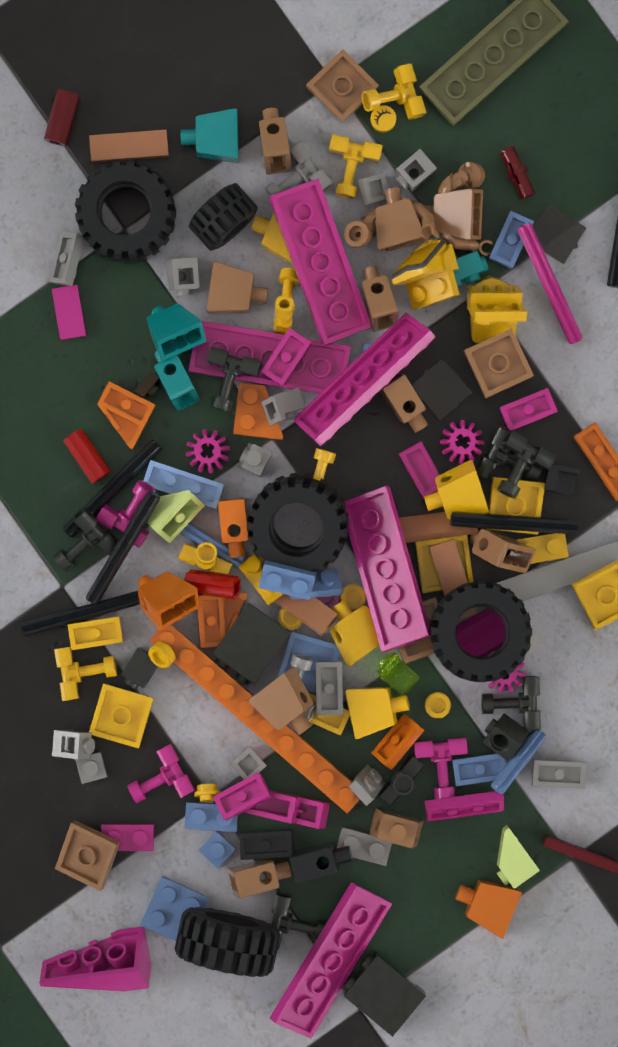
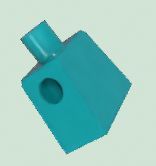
[181,109,239,163]
[146,304,207,361]
[154,351,200,412]

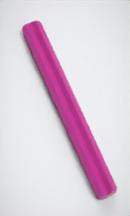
[518,223,583,344]

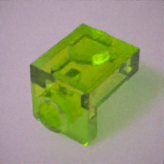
[377,653,420,696]

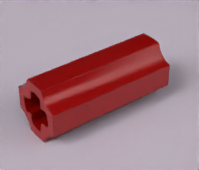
[63,429,111,484]
[184,569,241,600]

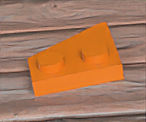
[97,381,156,450]
[233,383,283,440]
[197,592,247,648]

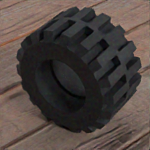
[189,183,258,251]

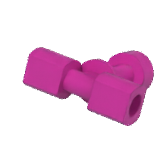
[96,480,156,548]
[414,737,468,799]
[127,744,195,803]

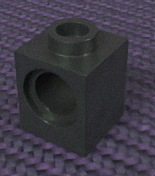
[121,647,158,690]
[483,713,529,761]

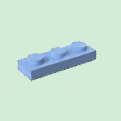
[143,460,225,509]

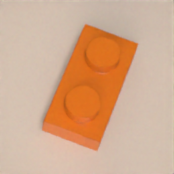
[371,713,424,770]

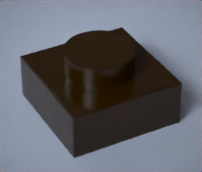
[135,371,161,399]

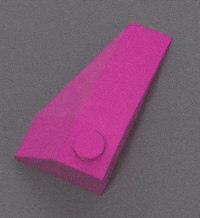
[39,927,151,992]

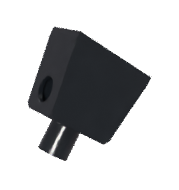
[289,842,353,884]

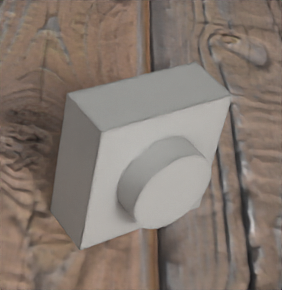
[358,173,388,205]
[230,746,267,780]
[75,751,108,784]

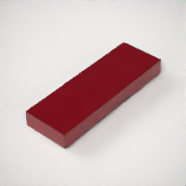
[541,834,618,874]

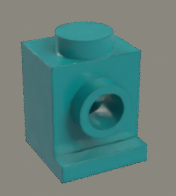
[453,251,489,289]

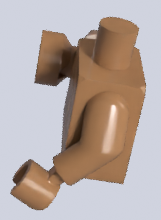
[424,162,493,256]
[344,187,440,253]

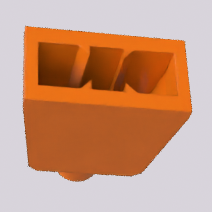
[218,498,249,558]
[138,572,200,631]
[455,880,522,939]

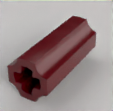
[44,89,79,146]

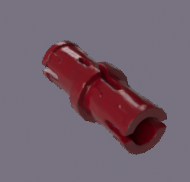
[499,146,536,200]

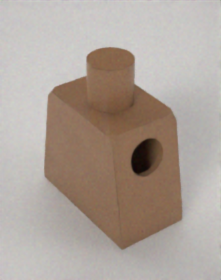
[259,108,292,175]
[206,262,268,314]
[362,266,398,332]
[379,373,428,433]
[470,528,536,573]
[248,667,313,735]
[369,807,424,848]
[227,859,291,899]

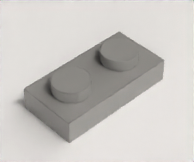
[49,232,84,286]
[316,662,343,715]
[532,759,586,789]
[348,764,385,806]
[336,827,392,866]

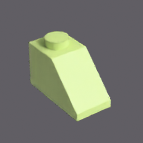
[147,490,205,543]
[497,825,540,889]

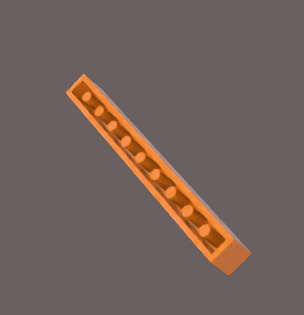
[149,624,360,814]

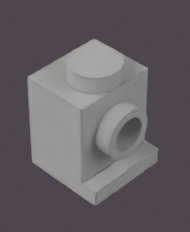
[395,149,437,192]
[165,257,200,295]
[261,387,306,426]
[238,443,272,478]
[52,730,95,759]

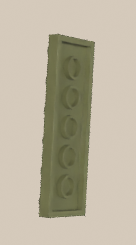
[419,0,569,127]

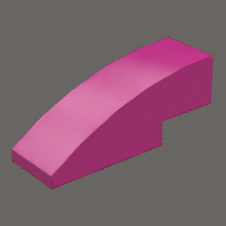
[244,790,330,829]

